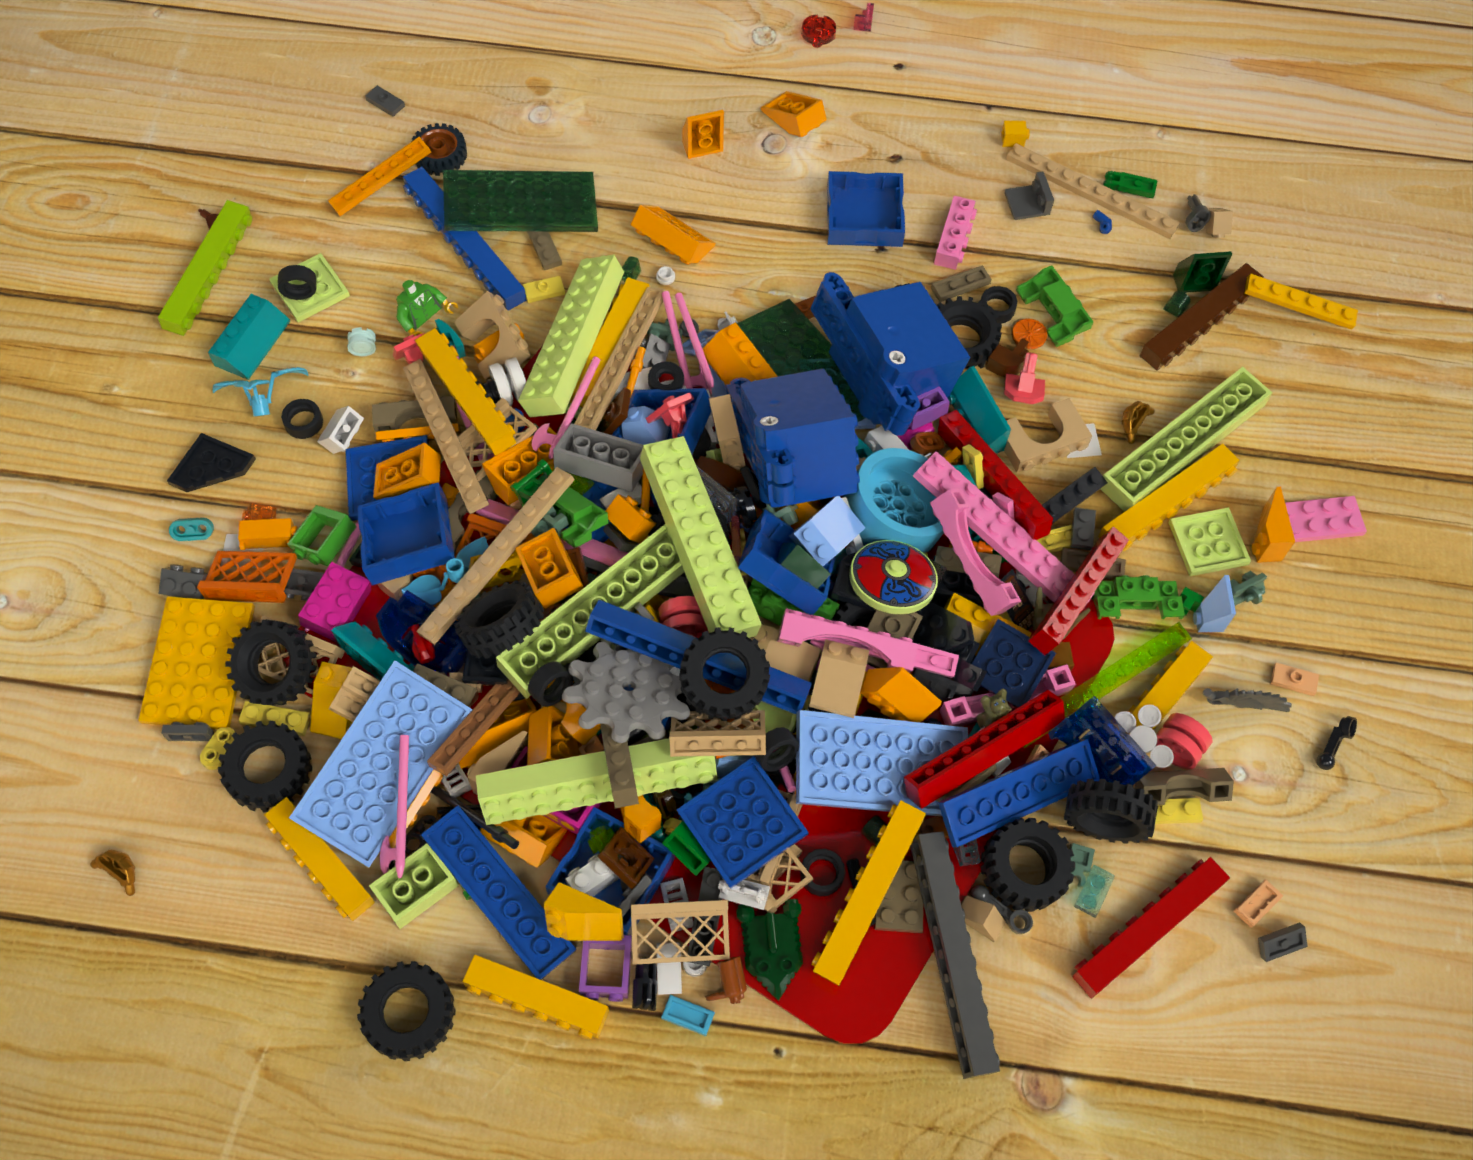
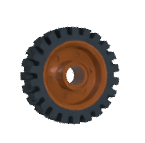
[411,123,467,176]

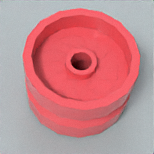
[658,596,709,638]
[1156,713,1213,770]

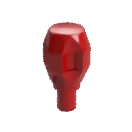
[411,624,435,664]

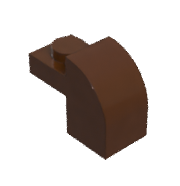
[986,338,1029,377]

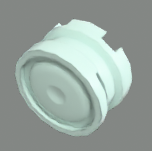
[347,327,376,357]

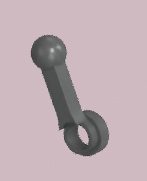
[971,885,1033,934]

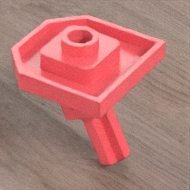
[393,333,426,364]
[1004,352,1045,404]
[646,393,694,438]

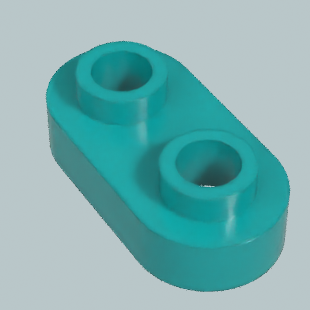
[169,518,214,541]

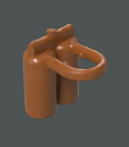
[705,956,747,1004]

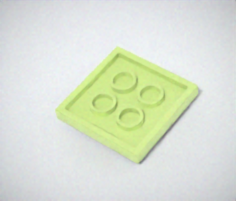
[269,253,350,323]
[1168,507,1251,576]

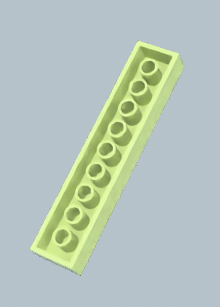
[518,255,624,417]
[1101,367,1273,512]
[640,436,762,638]
[496,524,685,699]
[476,738,718,825]

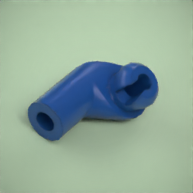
[1093,210,1112,234]

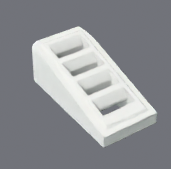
[441,763,472,798]
[660,878,693,932]

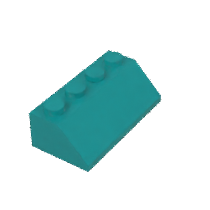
[208,294,290,380]
[948,366,1011,454]
[331,621,415,681]

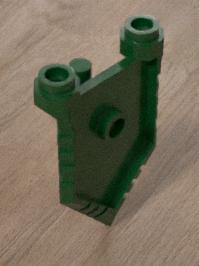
[736,899,803,1001]

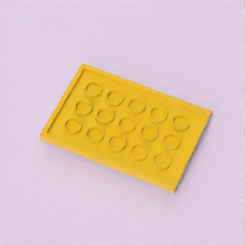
[138,597,255,729]

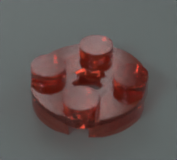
[801,15,836,48]

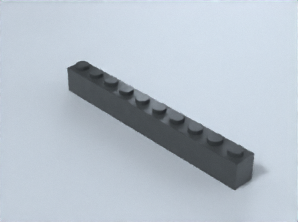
[910,832,1000,1079]

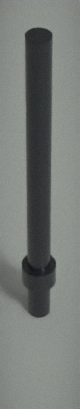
[430,786,519,849]

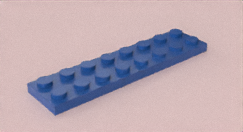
[938,739,1100,847]
[421,805,577,980]

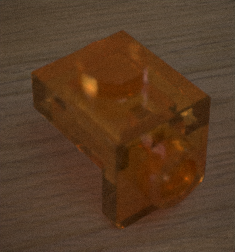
[242,503,276,520]

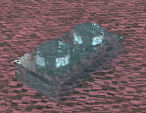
[1074,865,1115,918]

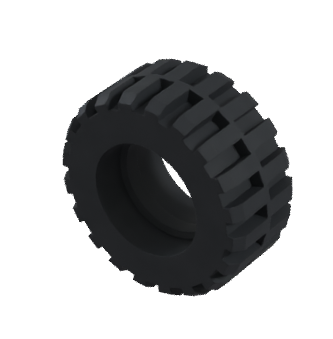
[980,818,1075,912]

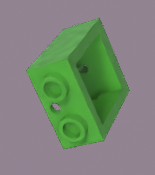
[287,505,356,566]

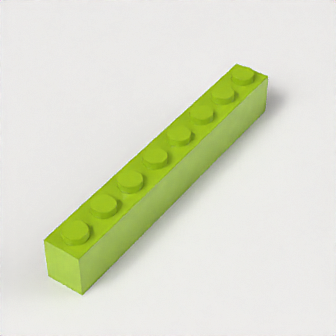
[158,200,252,336]

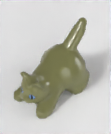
[976,689,1012,728]

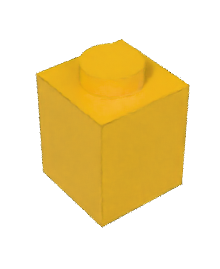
[1001,120,1030,147]

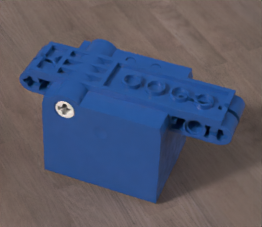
[810,272,970,436]
[726,368,860,508]

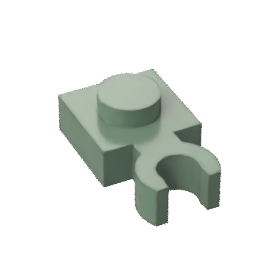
[1069,843,1095,887]

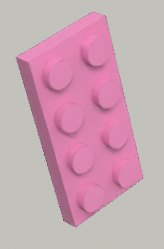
[1285,496,1367,542]

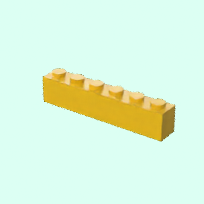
[1112,641,1213,753]
[264,797,375,921]
[462,954,609,1040]

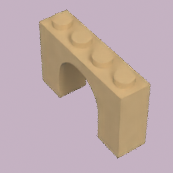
[454,291,531,381]
[709,394,745,473]
[1004,398,1092,472]

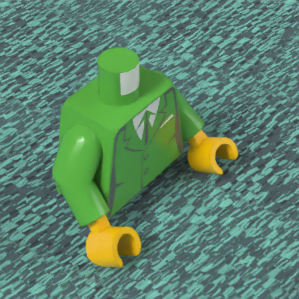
[396,280,458,336]

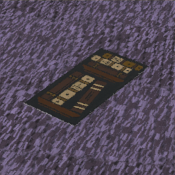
[1001,569,1034,631]

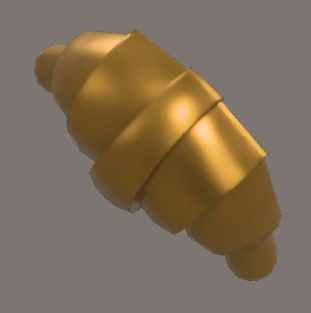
[1122,401,1155,444]
[90,849,135,896]

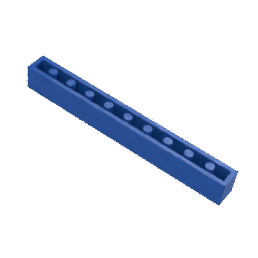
[403,167,527,311]
[585,600,812,714]

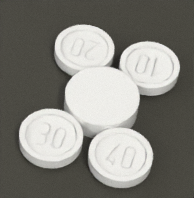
[1113,704,1174,775]

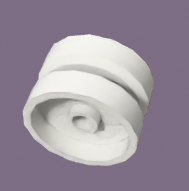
[488,357,526,406]

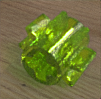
[587,826,614,854]

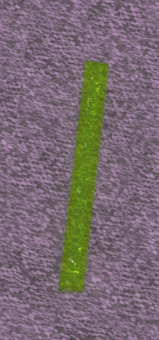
[1023,622,1192,748]

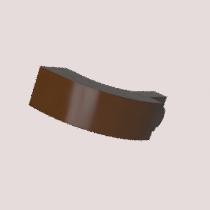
[693,456,750,497]

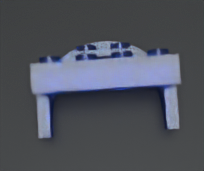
[376,590,468,673]
[1048,696,1157,785]

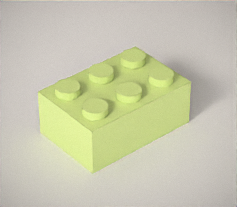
[369,843,459,929]

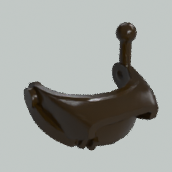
[652,789,677,820]

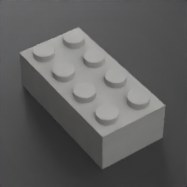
[553,423,643,492]

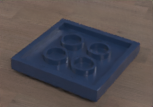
[971,619,1056,708]

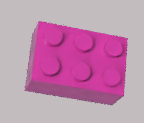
[298,562,371,643]

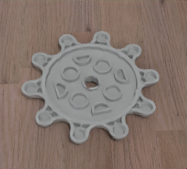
[562,642,690,743]

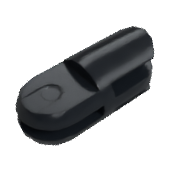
[632,957,657,1011]

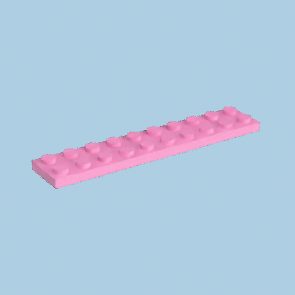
[913,452,1095,606]

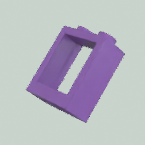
[579,935,632,1002]

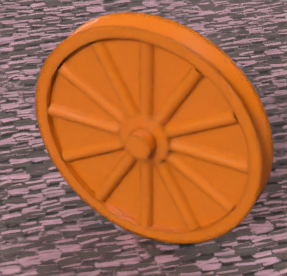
[1012,318,1047,349]

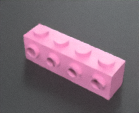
[934,196,977,270]

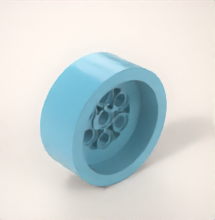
[843,448,944,554]

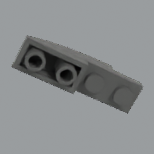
[688,867,724,966]

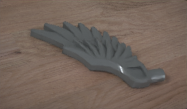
[1203,688,1292,712]

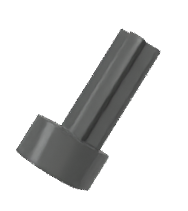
[1185,194,1211,232]

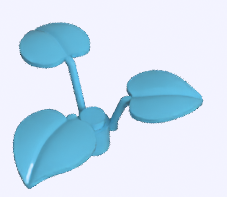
[212,367,309,417]
[401,537,489,607]

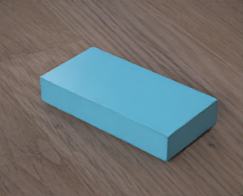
[661,995,715,1036]

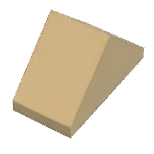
[961,896,1006,942]

